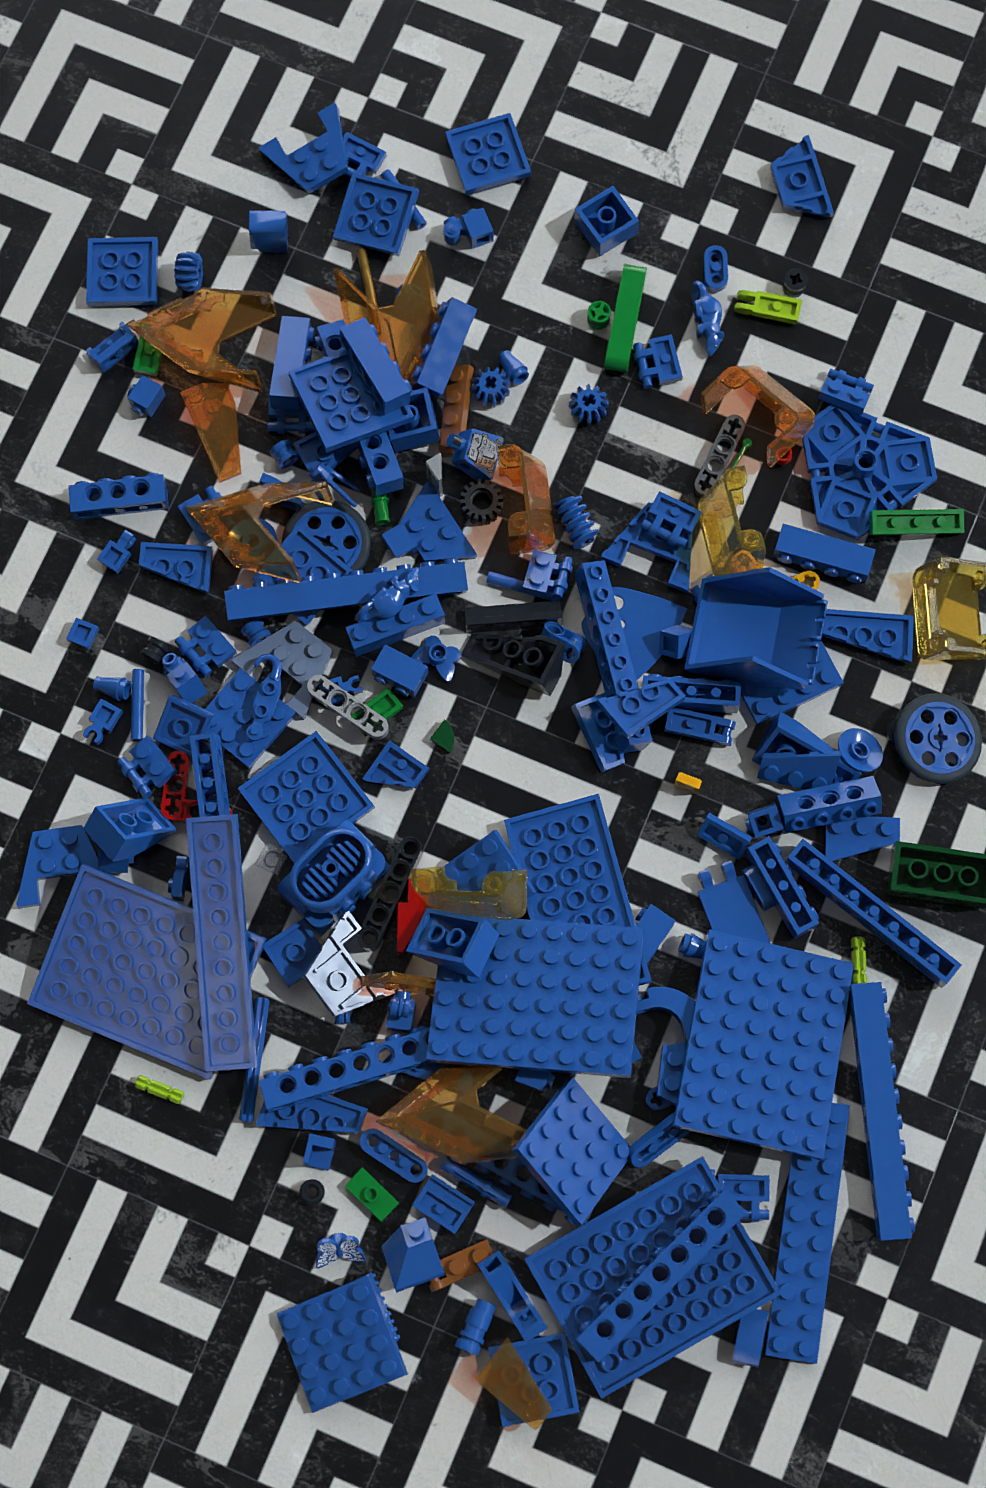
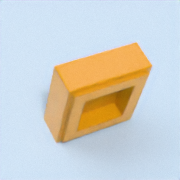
[674,772,702,794]

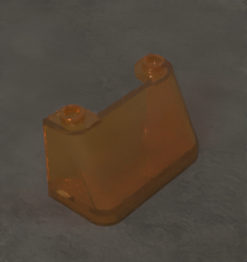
[498,444,555,555]

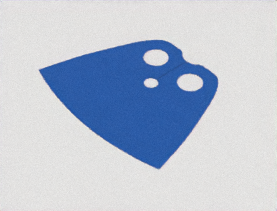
[581,587,687,680]

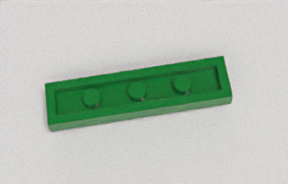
[869,509,964,535]

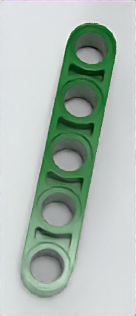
[604,264,647,373]

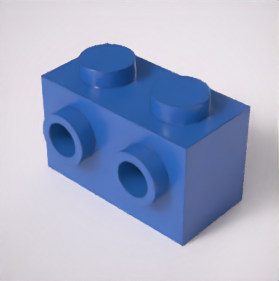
[371,645,428,697]

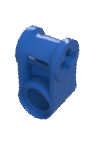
[541,621,587,663]

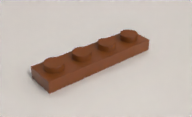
[438,364,474,457]

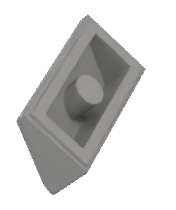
[425,453,443,497]

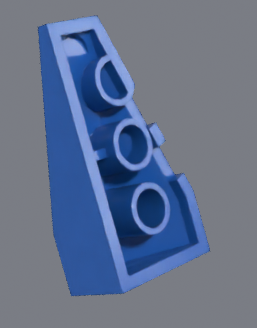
[752,711,862,784]

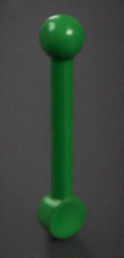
[723,438,752,480]

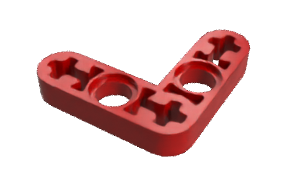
[161,751,232,823]

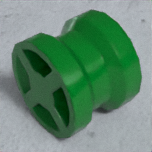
[587,301,611,330]

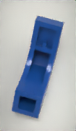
[637,987,695,1042]
[477,1250,548,1343]

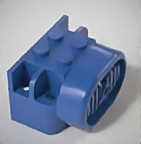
[277,819,390,937]

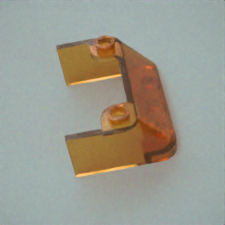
[701,365,815,467]

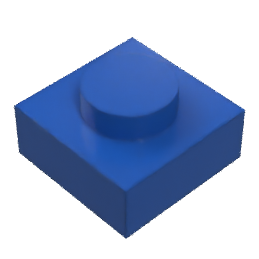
[66,618,99,650]

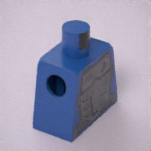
[446,429,504,482]

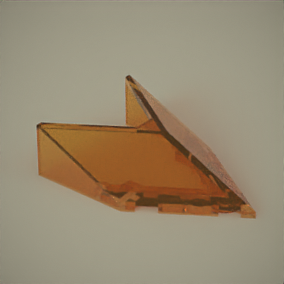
[333,250,439,386]
[126,288,277,393]
[185,481,334,583]
[376,1064,527,1163]

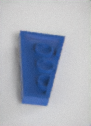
[817,609,914,664]

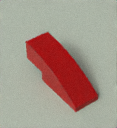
[397,878,429,956]

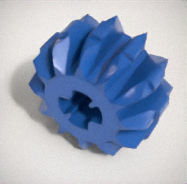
[174,251,203,292]
[471,366,511,407]
[569,384,609,425]

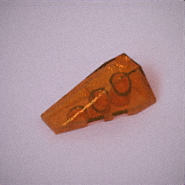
[180,383,242,483]

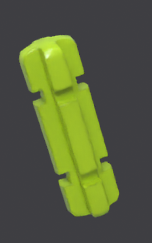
[851,936,867,984]
[135,1075,184,1104]

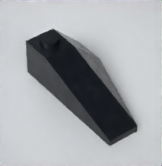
[461,634,565,696]

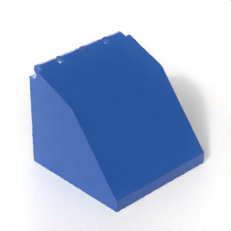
[684,567,828,690]

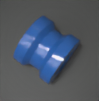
[270,440,300,469]
[241,618,271,647]

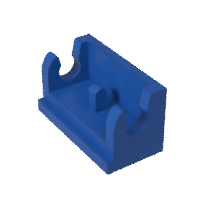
[86,321,139,373]

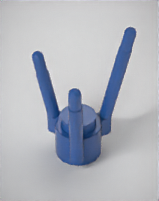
[308,462,360,508]

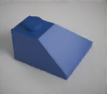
[381,1217,445,1293]

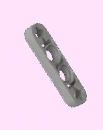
[307,675,389,740]

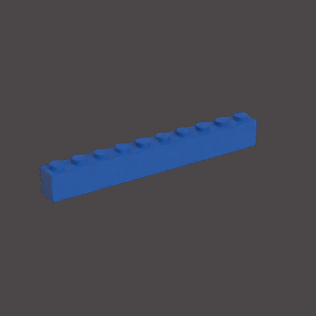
[224,558,468,622]
[849,982,915,1241]

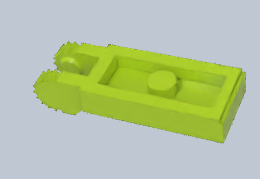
[734,290,802,325]

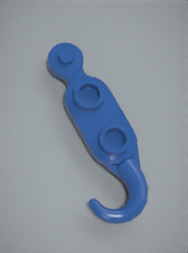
[246,654,282,741]

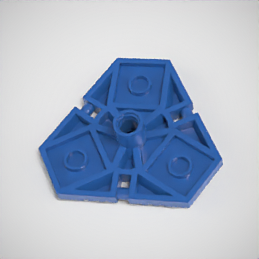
[800,404,937,540]

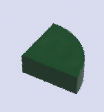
[430,719,454,754]

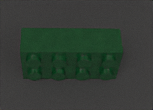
[886,841,986,909]

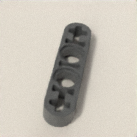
[694,415,745,499]

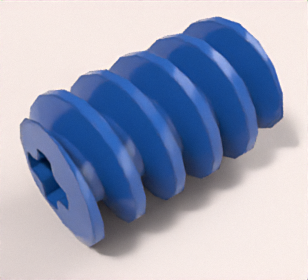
[554,496,599,549]

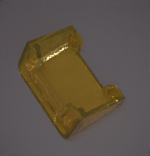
[697,465,766,577]
[912,556,986,661]
[411,867,527,920]

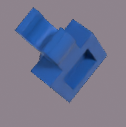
[97,530,136,574]

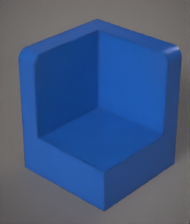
[382,523,418,558]
[659,625,692,659]
[303,1134,336,1170]

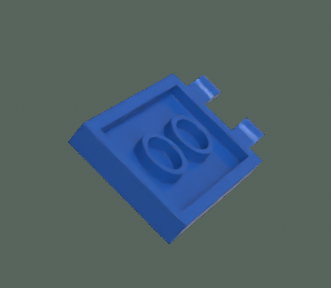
[697,860,771,944]

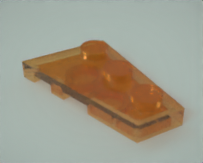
[360,972,436,997]
[475,1337,552,1431]

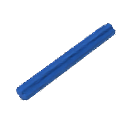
[239,997,269,1122]

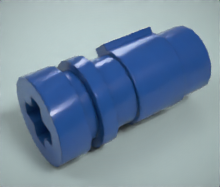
[455,1298,496,1357]

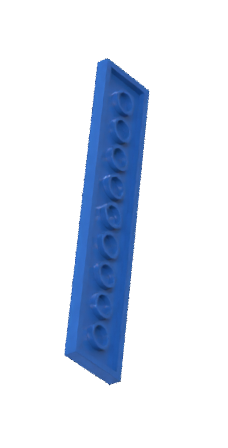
[186,814,257,1071]
[765,1103,850,1364]

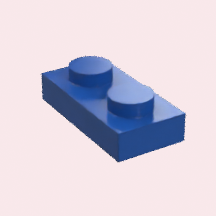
[697,813,752,860]

